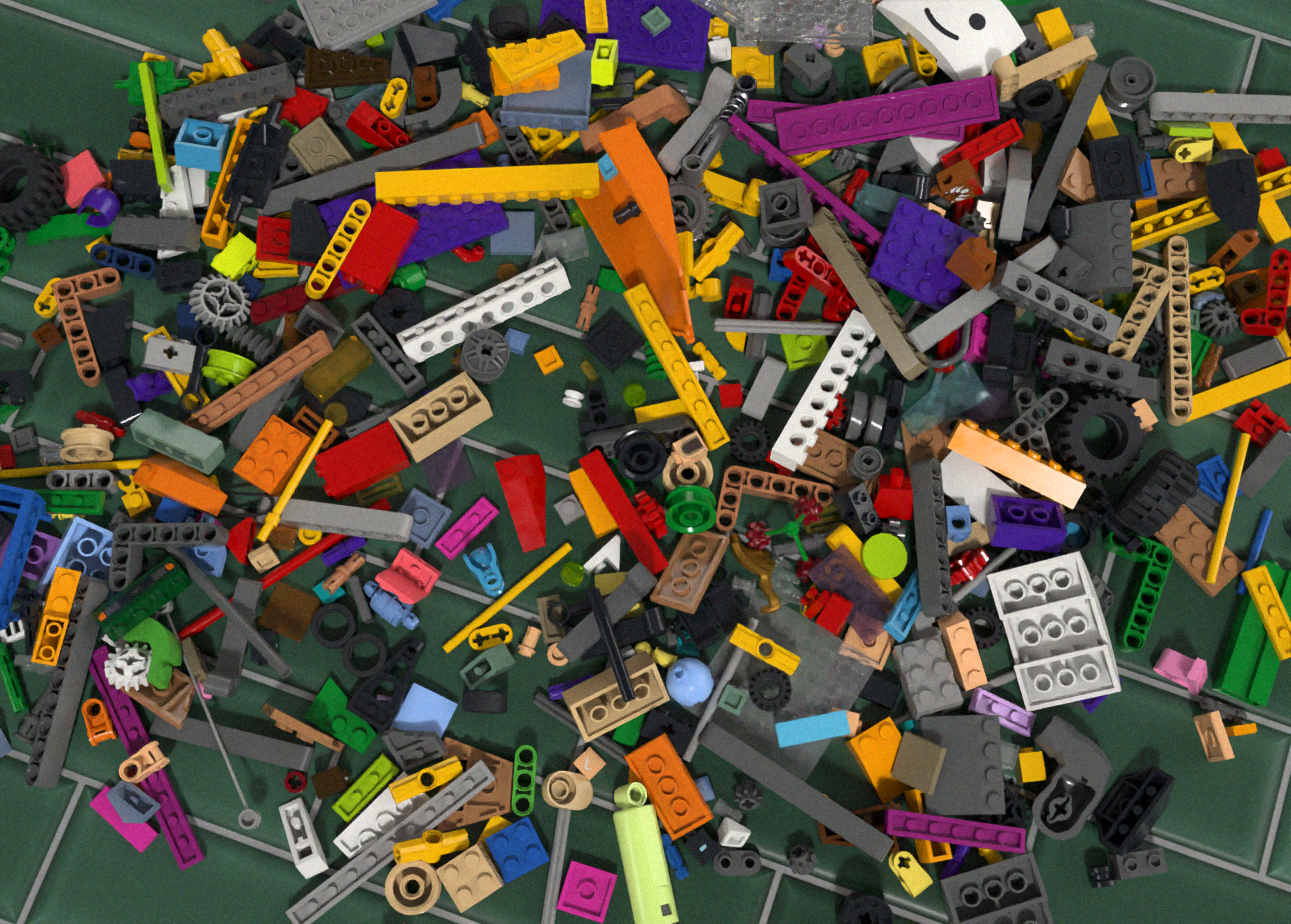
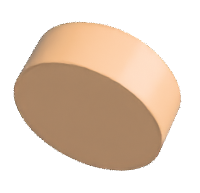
[824,35,845,57]
[547,642,569,666]

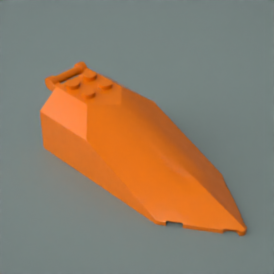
[573,117,695,344]

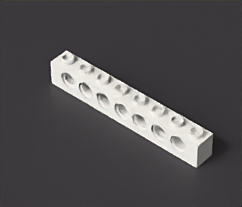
[396,257,571,365]
[770,310,876,471]

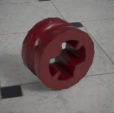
[284,771,308,793]

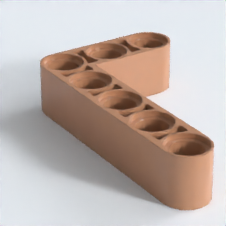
[578,85,692,155]
[53,267,123,387]
[714,466,834,534]

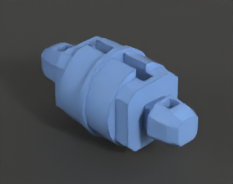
[363,581,420,630]

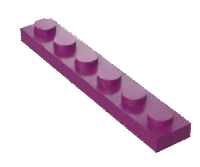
[883,809,1026,854]

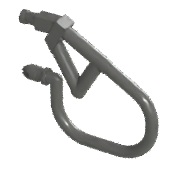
[906,280,973,368]

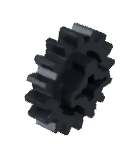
[978,787,1031,829]

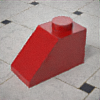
[723,275,755,320]

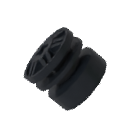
[836,891,895,924]

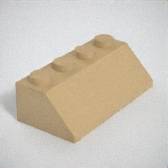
[388,371,493,463]
[561,650,670,743]

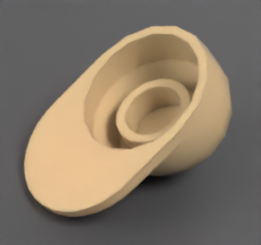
[541,771,593,811]

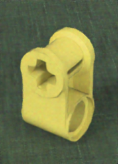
[1168,137,1214,163]
[888,851,933,898]

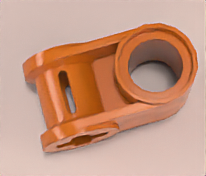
[82,698,119,747]

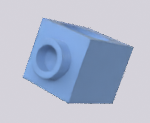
[945,505,972,543]

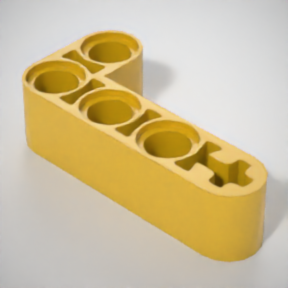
[698,170,767,217]

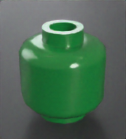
[393,262,427,293]

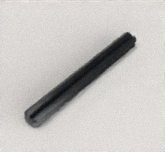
[587,587,636,702]

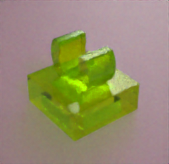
[1111,290,1139,311]

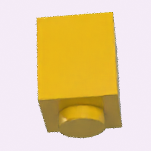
[1013,747,1047,783]

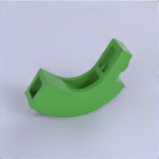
[123,617,182,689]

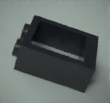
[240,19,307,78]

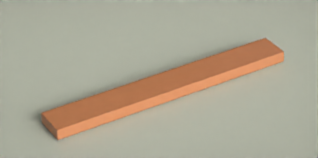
[183,330,333,434]

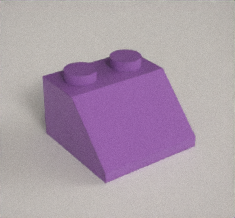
[0,530,61,582]

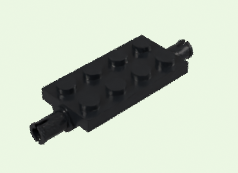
[221,100,293,225]

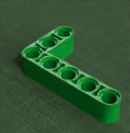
[1102,528,1173,654]

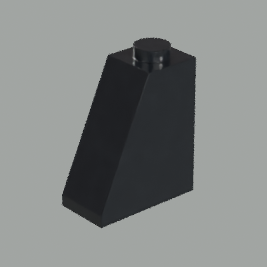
[394,23,462,73]
[287,201,334,265]
[83,299,134,369]

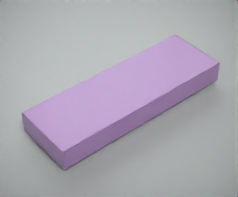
[968,688,1036,737]

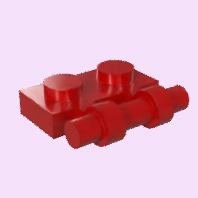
[1232,398,1291,449]

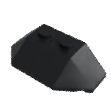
[461,18,503,97]
[1203,148,1261,231]
[1095,766,1176,856]

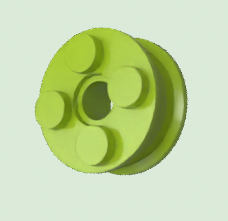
[202,349,257,386]

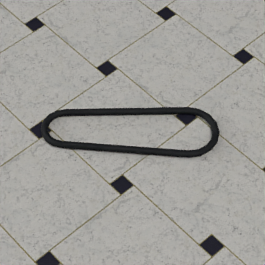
[198,491,274,518]

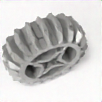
[189,273,251,334]

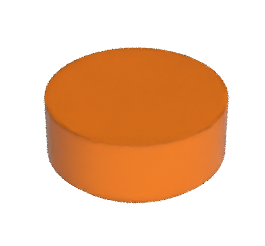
[129,132,152,151]

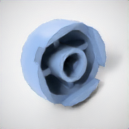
[666,657,714,707]

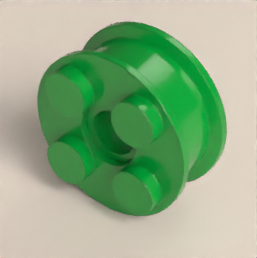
[665,485,717,534]

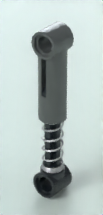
[682,75,757,186]

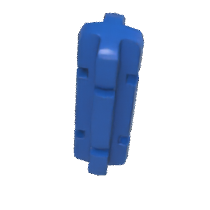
[661,833,689,880]

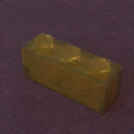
[302,335,373,404]

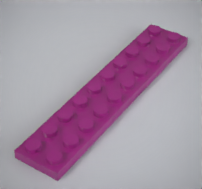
[775,75,1000,157]
[728,114,883,250]

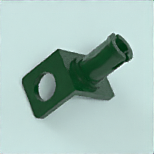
[20,129,62,164]

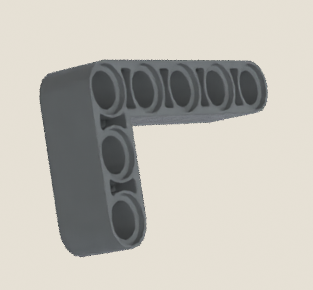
[945,388,1069,470]
[109,522,229,592]
[556,562,657,664]
[203,577,263,698]

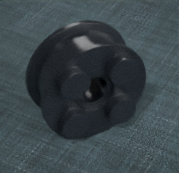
[373,288,425,341]
[614,428,667,482]

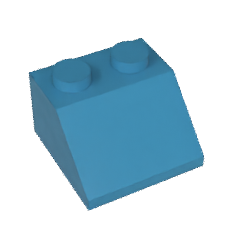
[174,118,230,172]

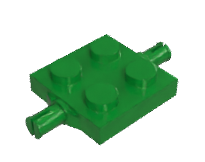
[114,61,190,106]

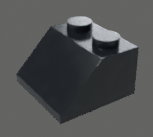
[110,159,163,205]

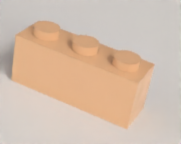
[937,611,988,691]

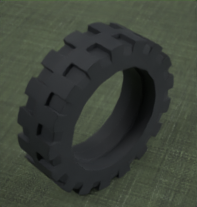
[781,68,839,106]

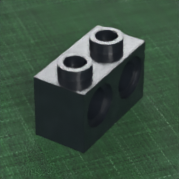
[155,259,207,296]

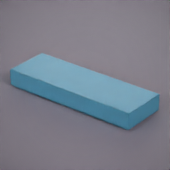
[775,710,851,748]

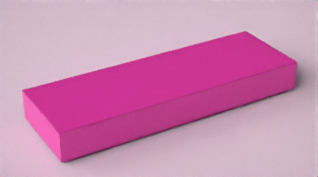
[434,496,500,561]
[89,786,160,853]

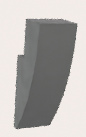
[1238,429,1291,500]

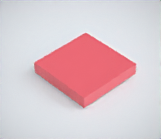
[60,150,109,208]

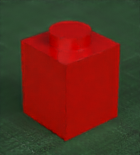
[1253,147,1288,176]

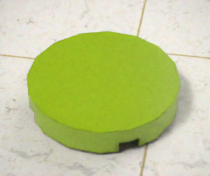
[861,533,907,580]

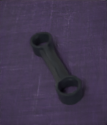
[178,325,217,414]

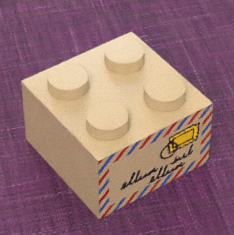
[436,841,506,913]

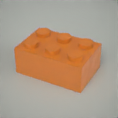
[233,414,312,497]

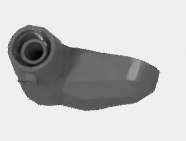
[1032,714,1113,840]

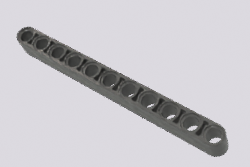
[255,122,486,217]

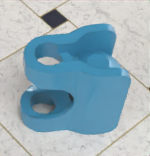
[463,542,505,597]

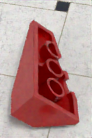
[494,454,546,553]

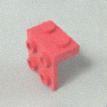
[375,547,442,604]

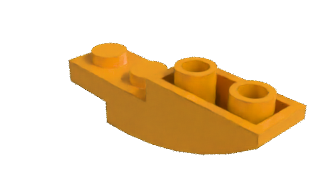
[31,566,81,666]

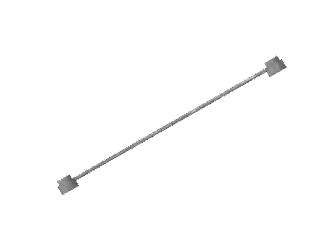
[155,600,261,829]

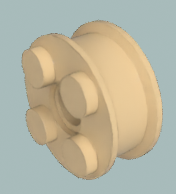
[60,424,114,464]
[662,455,713,494]
[385,860,441,915]

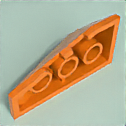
[132,453,228,517]

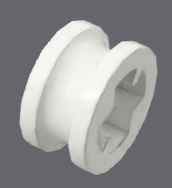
[562,390,584,408]

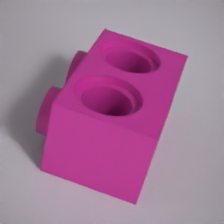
[954,313,991,364]

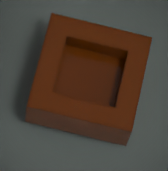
[31,321,65,353]

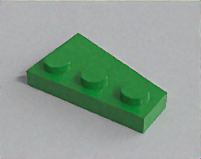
[304,677,378,755]

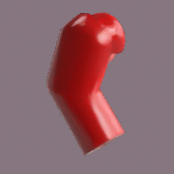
[451,246,484,263]

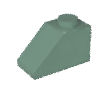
[459,643,516,691]

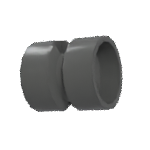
[847,446,883,482]

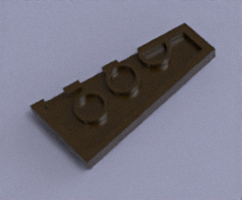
[304,45,390,90]

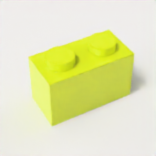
[591,39,618,86]
[211,232,259,282]

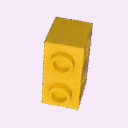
[518,126,563,156]

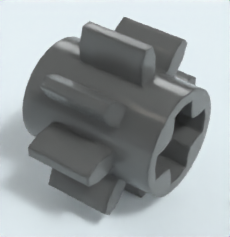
[830,146,859,172]
[958,210,987,237]
[880,518,906,542]
[734,780,764,810]
[786,845,818,875]

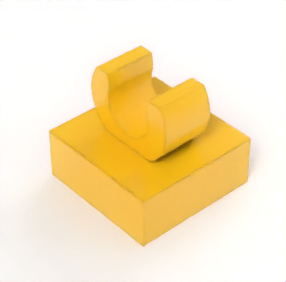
[707,17,729,42]

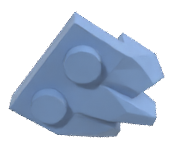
[178,512,227,578]

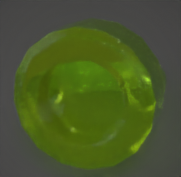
[569,208,589,229]
[622,383,646,407]
[561,562,585,587]

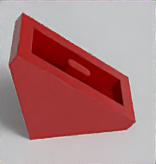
[226,517,257,567]
[815,592,854,640]

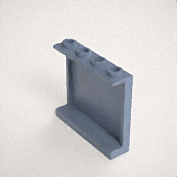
[500,50,593,131]

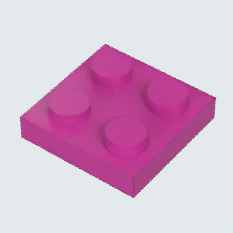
[556,860,617,923]

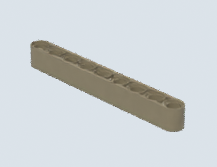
[808,207,930,381]

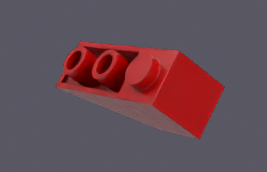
[345,100,415,151]

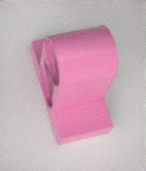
[1153,648,1208,696]

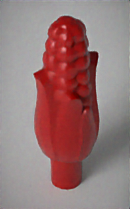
[76,410,126,438]

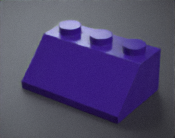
[987,494,1067,553]

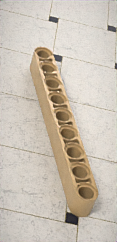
[1163,236,1193,426]

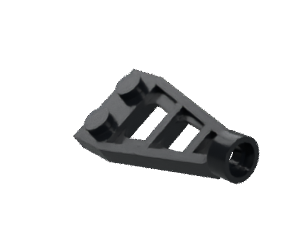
[345,636,427,732]

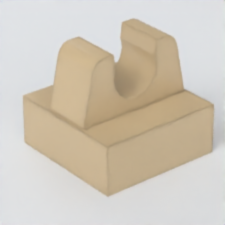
[247,542,280,574]

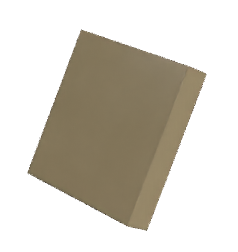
[891,731,947,795]

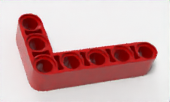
[774,234,870,321]

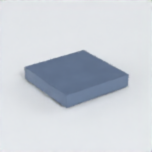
[490,211,535,255]
[398,488,453,550]

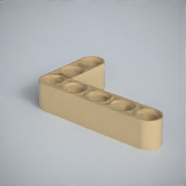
[991,36,1098,102]
[1108,258,1170,362]

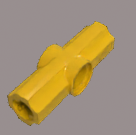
[202,28,248,78]
[693,221,745,283]
[728,623,801,676]
[388,755,463,804]
[393,829,469,865]

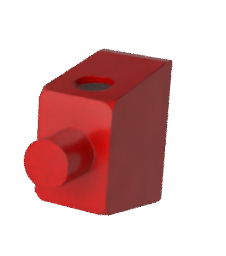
[870,467,913,520]

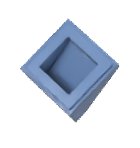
[504,328,530,355]
[693,776,715,801]

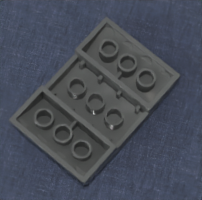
[940,851,1054,924]

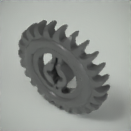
[668,175,716,243]

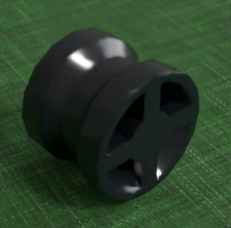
[1088,865,1116,888]

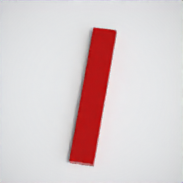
[578,449,669,575]

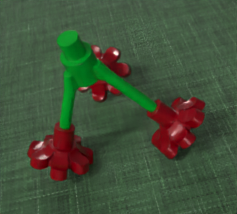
[745,496,826,583]

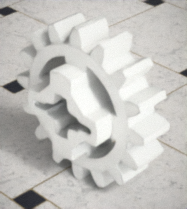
[104,643,152,691]

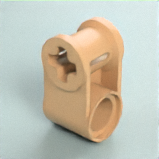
[119,740,170,783]

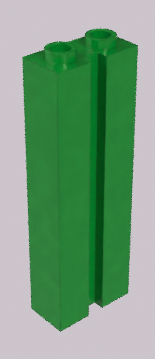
[1213,559,1291,708]

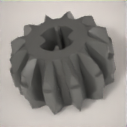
[1199,300,1240,339]

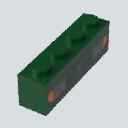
[91,556,193,643]

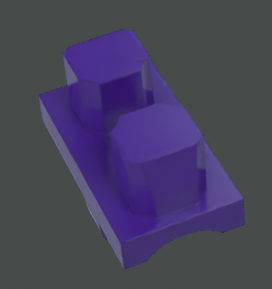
[126,370,173,402]

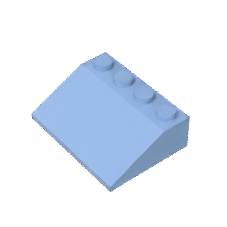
[30,516,128,630]

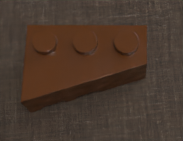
[814,803,900,852]

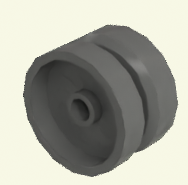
[1101,57,1157,113]
[844,390,887,446]

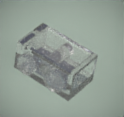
[540,226,589,263]

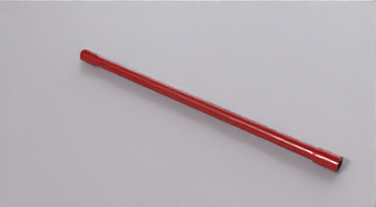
[149,497,392,651]

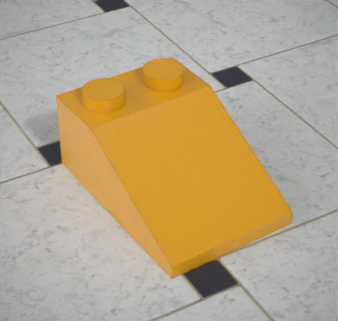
[845,716,912,804]

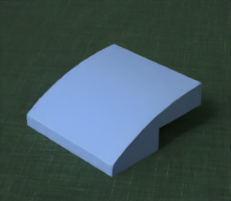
[392,682,458,739]

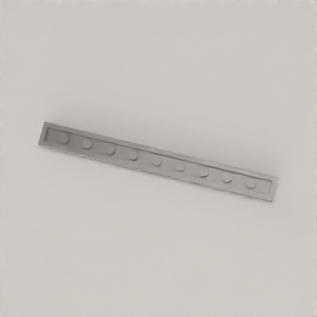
[285,760,496,924]

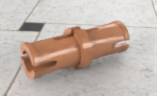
[576,285,601,331]
[322,552,365,595]

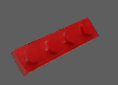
[939,118,1024,170]

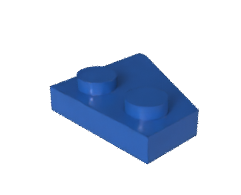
[1196,455,1242,505]

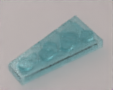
[901,359,990,437]

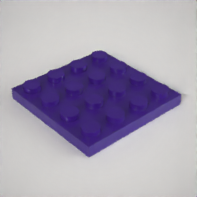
[867,196,978,312]

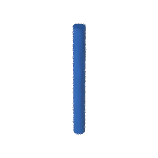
[1237,510,1273,596]

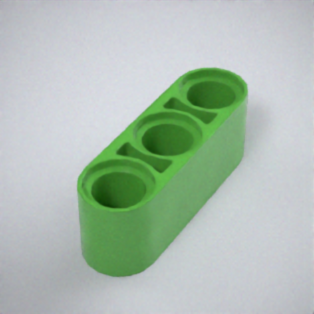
[512,745,538,816]

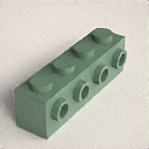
[130,408,226,475]

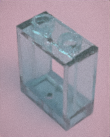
[852,183,916,229]

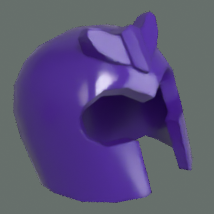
[77,187,120,228]

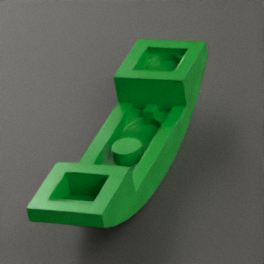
[27,213,115,246]

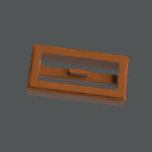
[290,405,341,451]

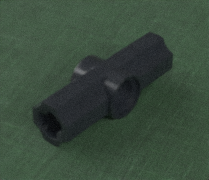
[876,379,907,449]

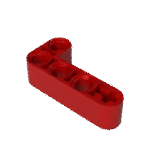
[783,246,856,323]
[1240,248,1291,336]

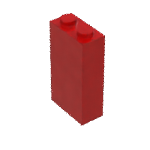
[339,201,419,296]
[314,421,411,502]

